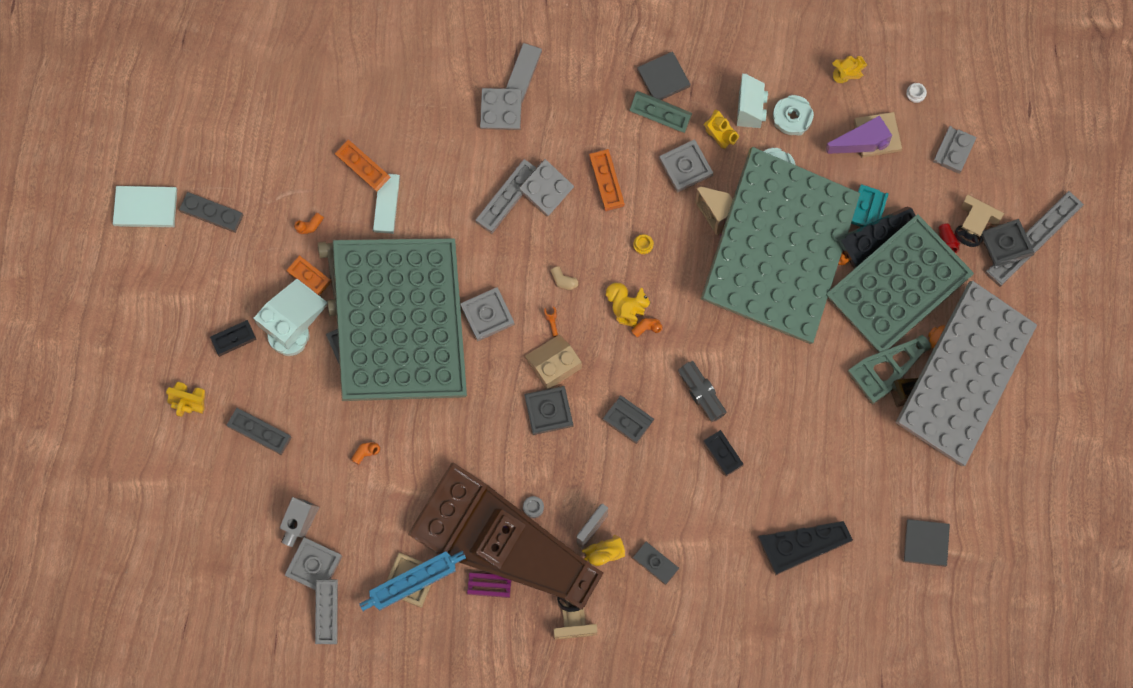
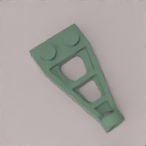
[848,335,931,405]

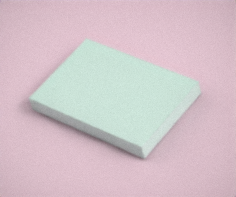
[113,186,178,227]

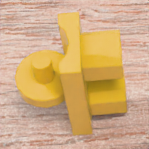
[832,56,867,83]
[703,110,739,149]
[166,382,205,417]

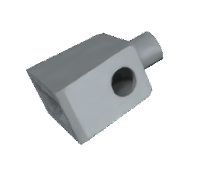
[280,497,320,547]

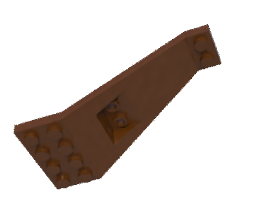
[408,463,604,610]

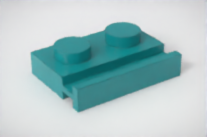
[851,184,889,227]

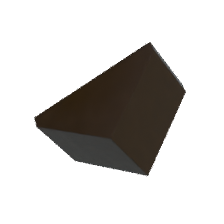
[890,378,918,407]

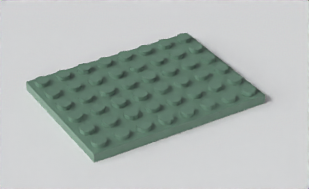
[700,147,860,344]
[333,239,467,401]

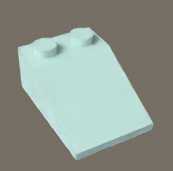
[253,279,327,350]

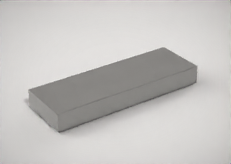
[506,43,542,103]

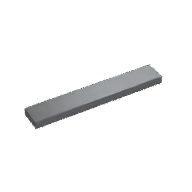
[985,191,1084,287]

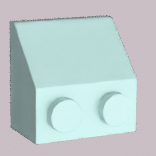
[737,74,768,128]

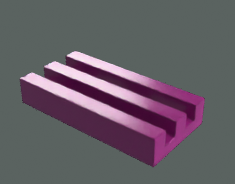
[467,573,511,598]

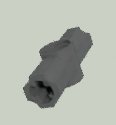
[678,361,727,423]

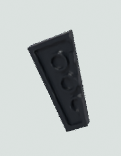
[837,206,916,269]
[757,521,853,576]

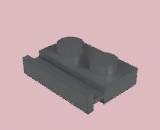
[603,395,654,444]

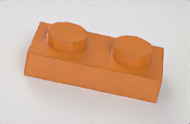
[286,255,331,296]

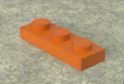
[335,139,391,192]
[589,149,625,211]

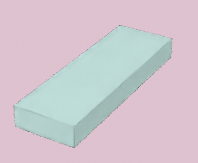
[373,174,400,234]

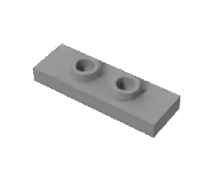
[315,579,338,644]

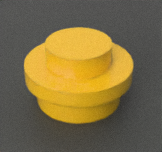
[633,234,654,255]

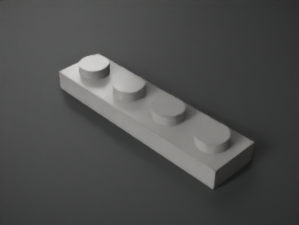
[475,159,536,234]

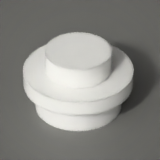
[906,83,927,103]

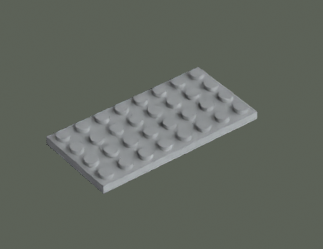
[895,281,1037,466]

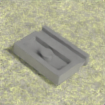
[933,126,977,174]

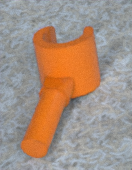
[544,306,558,337]

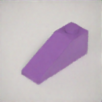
[826,116,892,154]

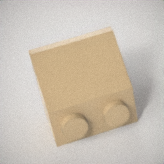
[695,187,733,235]
[525,335,582,389]

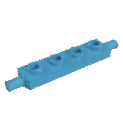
[359,551,466,611]

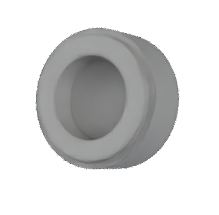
[523,496,544,518]

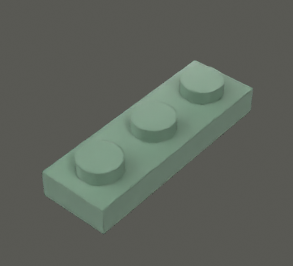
[630,91,692,133]

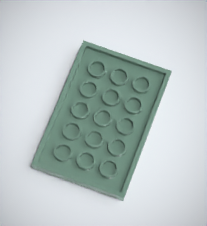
[826,214,974,353]

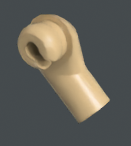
[551,266,578,290]

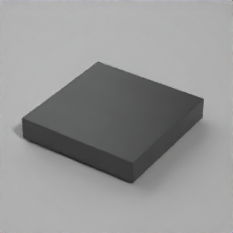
[637,51,691,100]
[981,219,1034,268]
[524,386,574,435]
[903,519,950,567]

